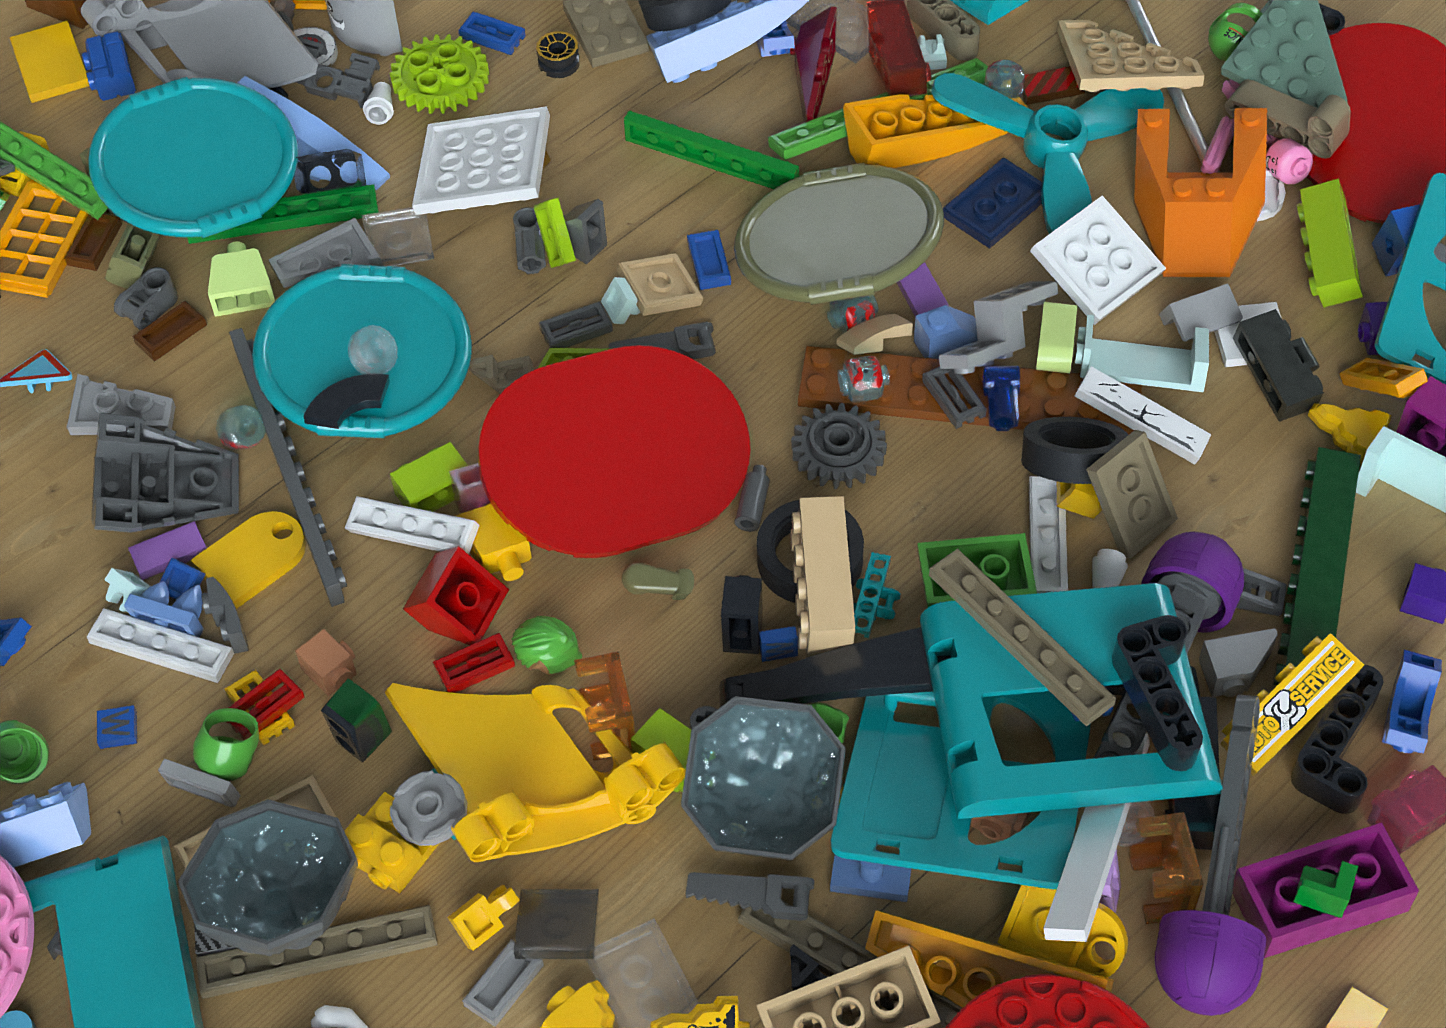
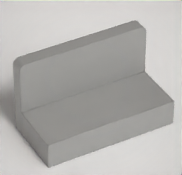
[1159,283,1243,341]

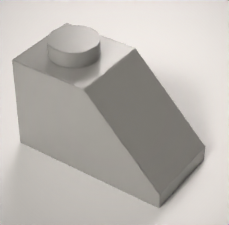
[1199,628,1278,697]

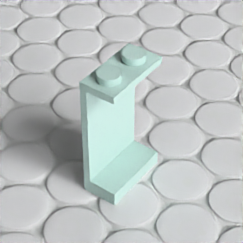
[1075,314,1209,392]
[1356,426,1446,513]

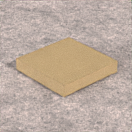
[616,253,703,316]

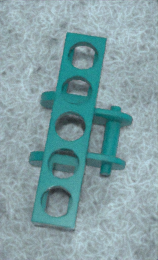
[853,552,901,638]

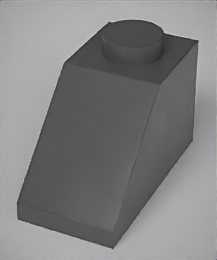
[563,199,607,264]

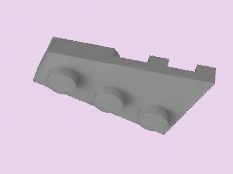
[268,218,383,288]
[67,374,176,435]

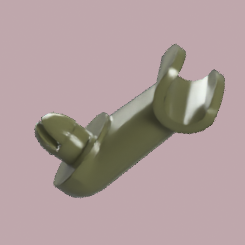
[622,563,694,600]

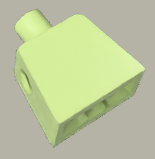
[208,241,275,317]

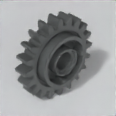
[791,403,887,489]

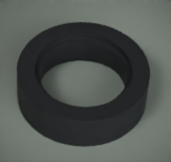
[638,0,732,31]
[1021,417,1128,484]
[757,500,864,603]

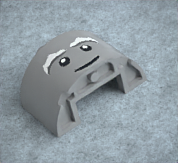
[325,0,402,56]

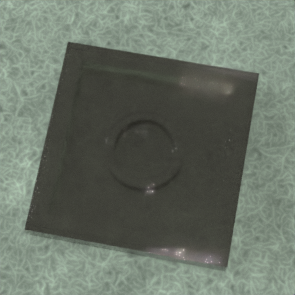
[514,889,599,959]

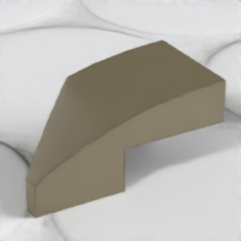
[469,355,533,394]

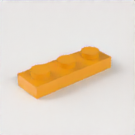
[1339,358,1428,398]

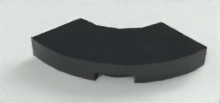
[303,374,390,429]

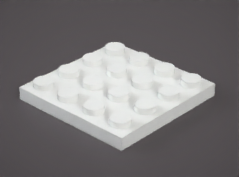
[412,106,550,215]

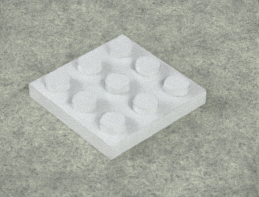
[1030,196,1166,325]

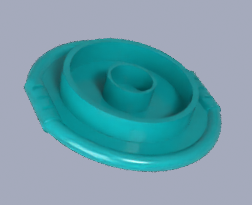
[88,77,299,239]
[252,264,472,439]

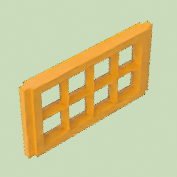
[0,179,89,298]

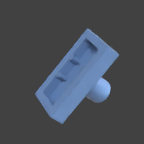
[830,850,912,902]

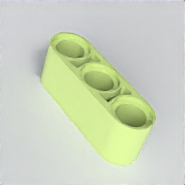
[1036,302,1077,374]

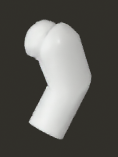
[311,1005,368,1028]

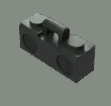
[1233,309,1323,422]

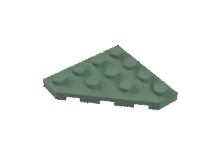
[1221,0,1348,108]

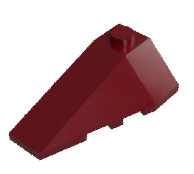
[790,6,837,123]

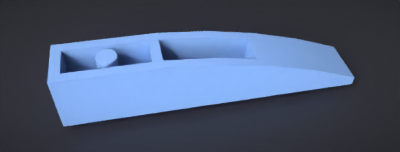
[0,782,91,868]

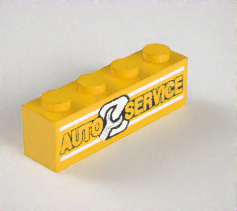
[1220,633,1364,777]

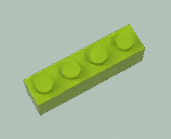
[1297,179,1363,308]

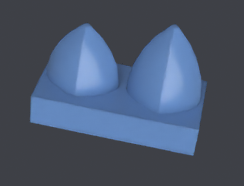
[124,581,204,637]

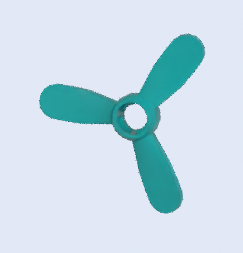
[932,73,1164,234]

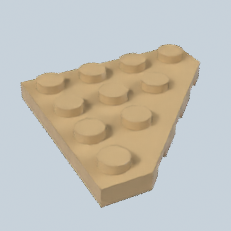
[1057,20,1204,92]

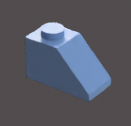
[914,305,978,359]

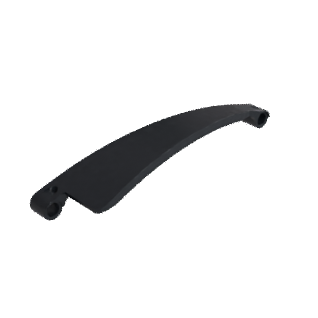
[719,627,1200,707]

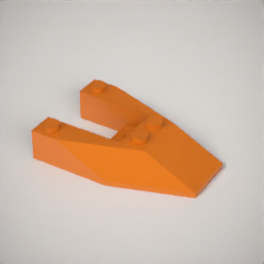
[1134,108,1267,277]

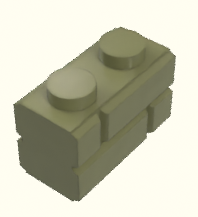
[105,223,160,289]

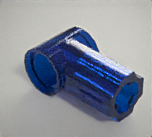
[983,366,1020,431]

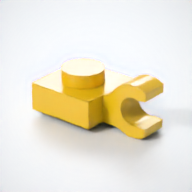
[447,884,520,951]

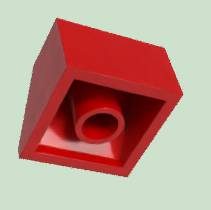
[403,546,510,645]

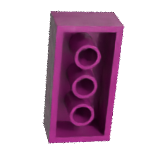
[1232,823,1419,958]

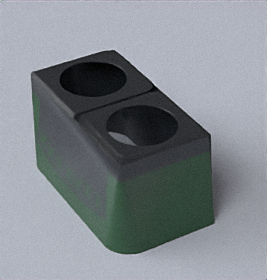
[321,678,392,762]

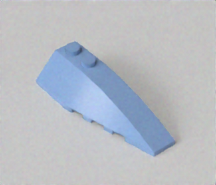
[646,0,809,83]
[237,76,390,190]

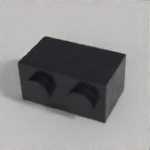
[721,575,763,655]

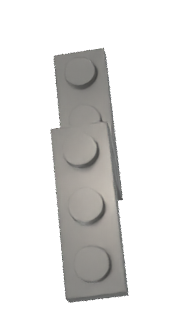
[939,281,1058,374]

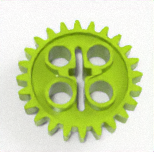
[390,34,490,114]

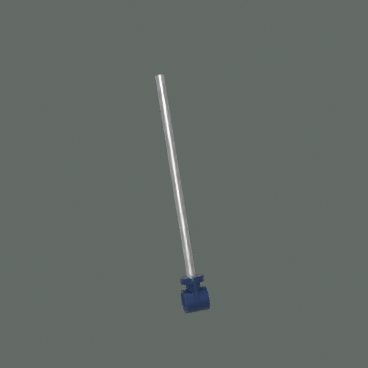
[1126,0,1220,172]

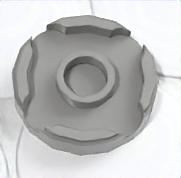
[390,771,468,846]

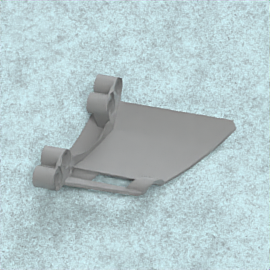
[81,0,318,89]

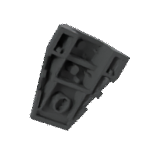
[91,413,239,533]

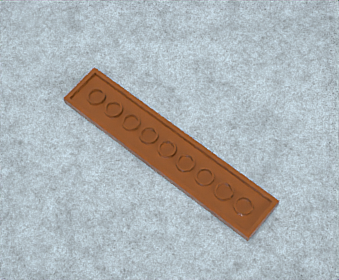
[798,346,1142,435]

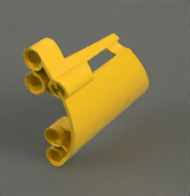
[385,683,686,862]

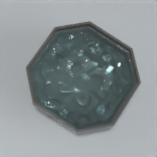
[681,696,846,860]
[178,799,358,956]

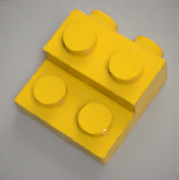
[344,792,440,893]

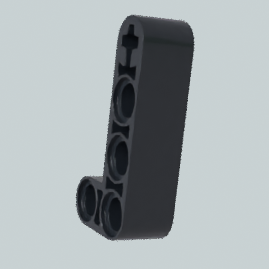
[1112,615,1203,772]
[1291,665,1384,814]

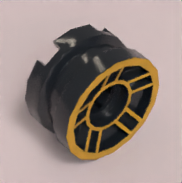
[536,31,580,78]

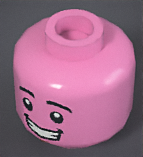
[1266,138,1313,184]

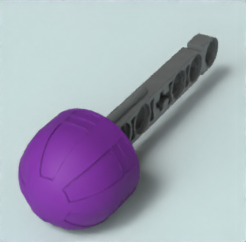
[1093,531,1244,758]
[1155,695,1266,1016]

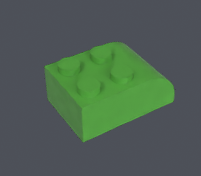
[917,533,1037,608]

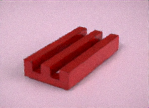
[433,633,515,693]
[227,668,305,740]

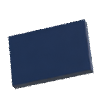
[943,157,1042,249]

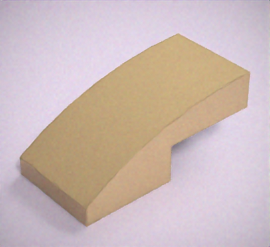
[837,313,913,355]

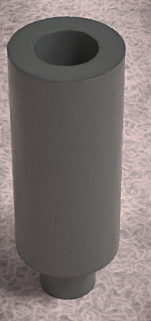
[735,465,770,532]

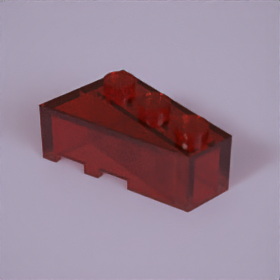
[867,0,931,97]

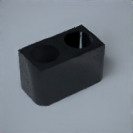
[294,149,366,194]

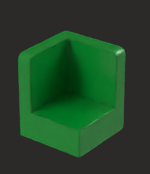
[1293,861,1358,918]

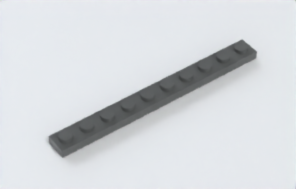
[229,328,347,607]

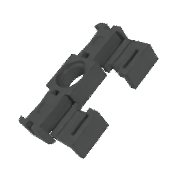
[282,38,380,108]

